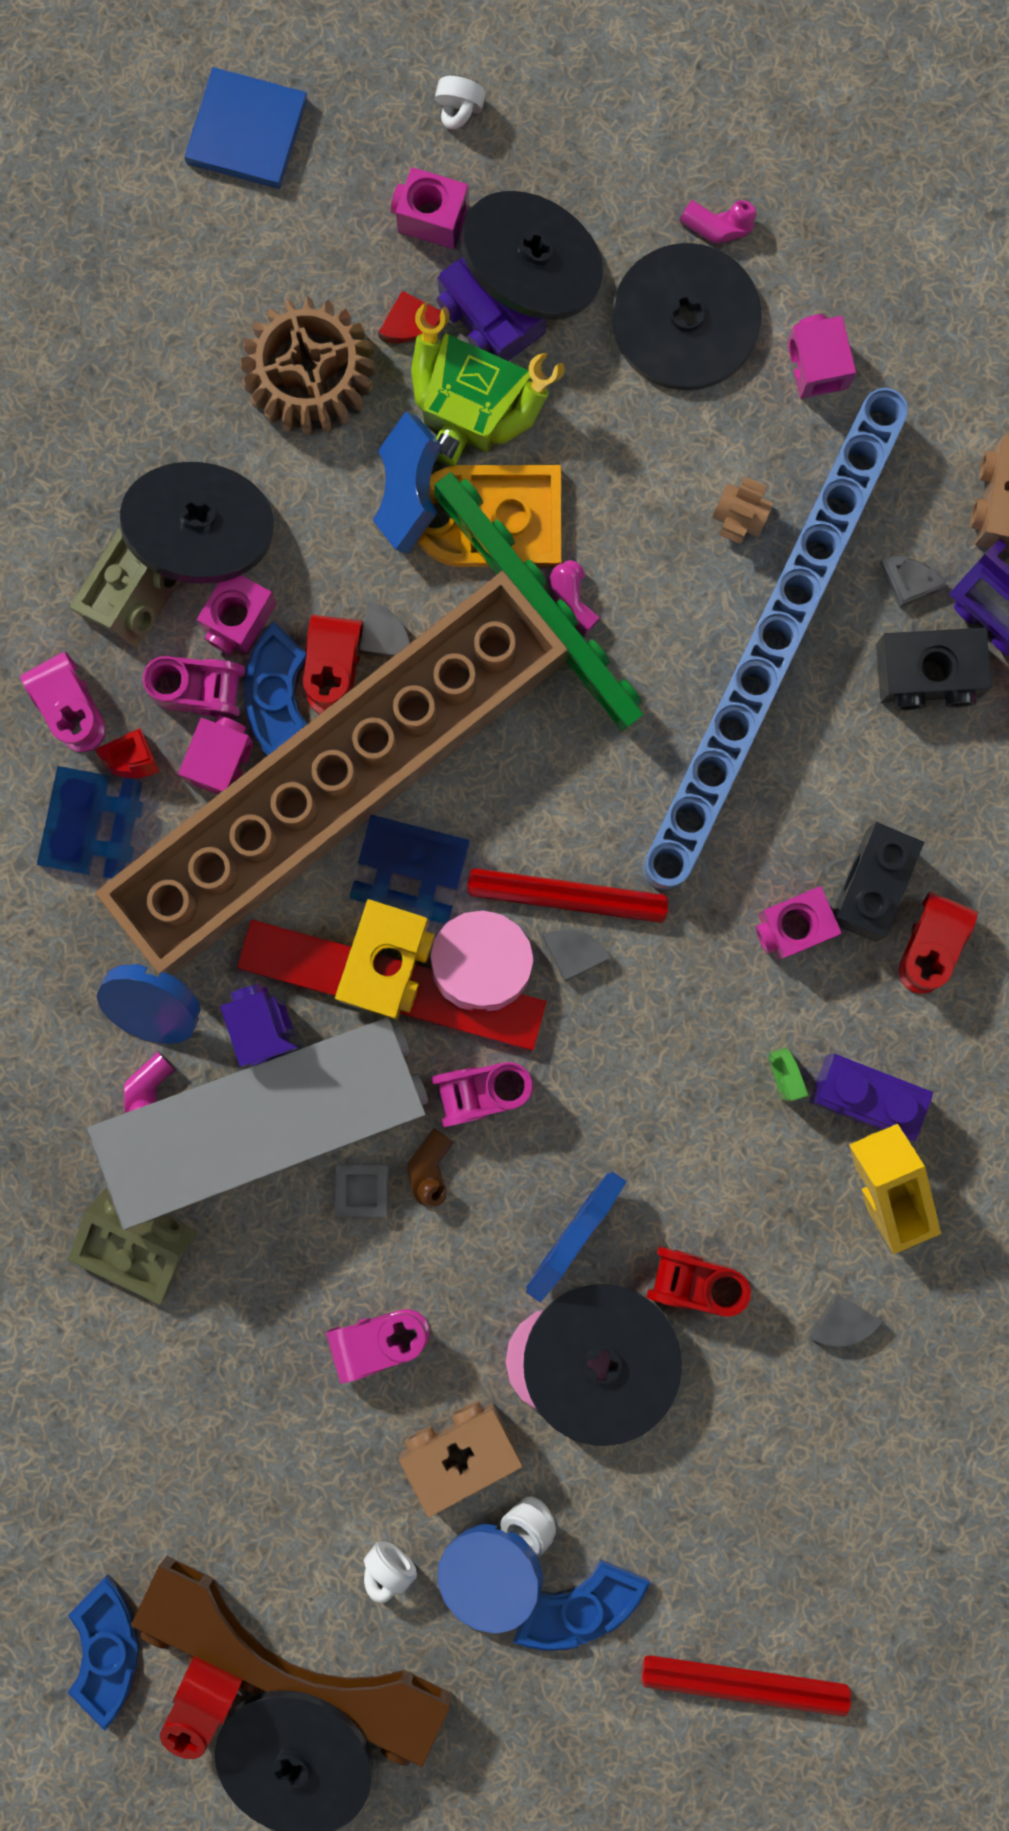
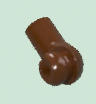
[407,1128,454,1208]

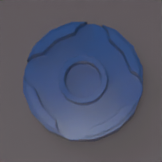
[96,964,201,1044]
[438,1524,543,1634]

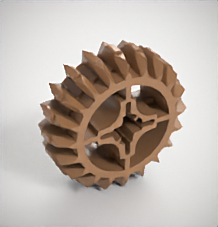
[240,296,376,436]

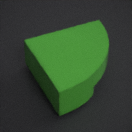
[768,1047,808,1101]

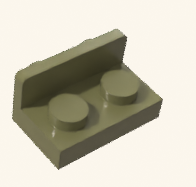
[69,527,181,648]
[67,1188,197,1305]

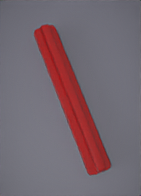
[467,868,669,923]
[641,1655,852,1717]

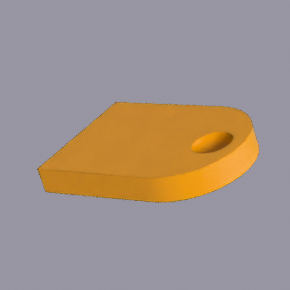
[417,465,561,567]

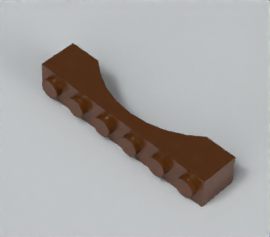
[131,1556,451,1767]

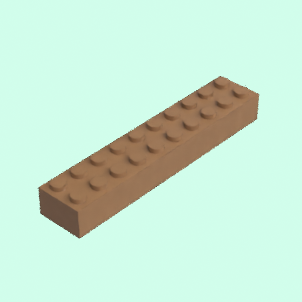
[94,570,568,976]

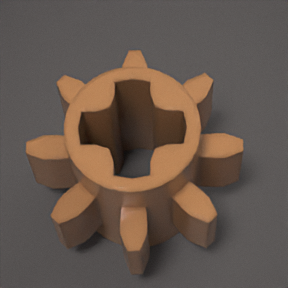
[712,476,774,544]

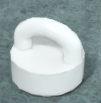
[435,76,486,130]
[500,1496,556,1558]
[364,1541,417,1603]

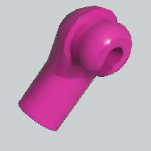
[680,200,757,244]
[549,560,601,637]
[123,1051,176,1113]

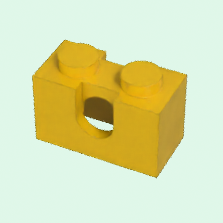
[335,899,435,1021]
[849,1124,941,1255]

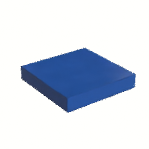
[184,67,308,189]

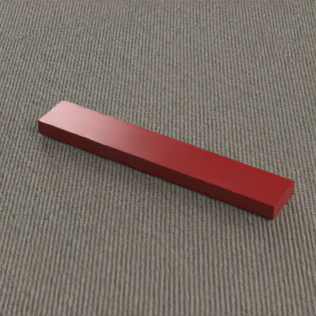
[237,919,547,1051]

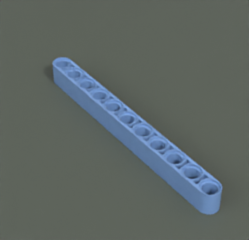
[643,388,908,891]

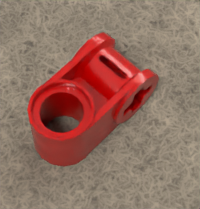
[303,614,363,715]
[898,891,978,994]
[646,1246,751,1317]
[160,1655,243,1759]

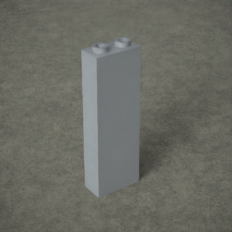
[87,1017,428,1231]

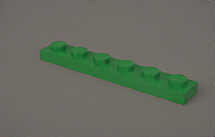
[434,472,643,732]

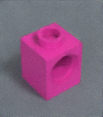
[391,167,469,249]
[787,314,856,399]
[197,575,277,655]
[178,716,254,795]
[755,886,842,961]

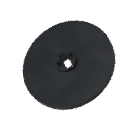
[460,191,603,320]
[612,243,761,390]
[120,462,274,584]
[523,1284,682,1446]
[215,1690,374,1831]

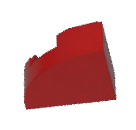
[378,291,441,344]
[95,728,160,778]

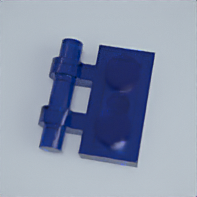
[37,766,144,880]
[349,814,470,924]

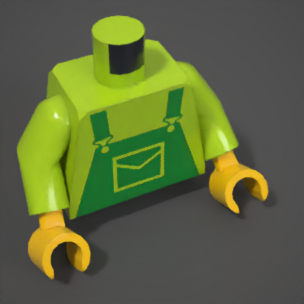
[411,302,565,466]

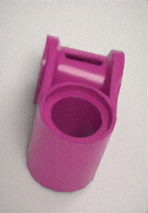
[20,651,106,753]
[143,656,245,719]
[432,1062,534,1127]
[325,1309,430,1384]

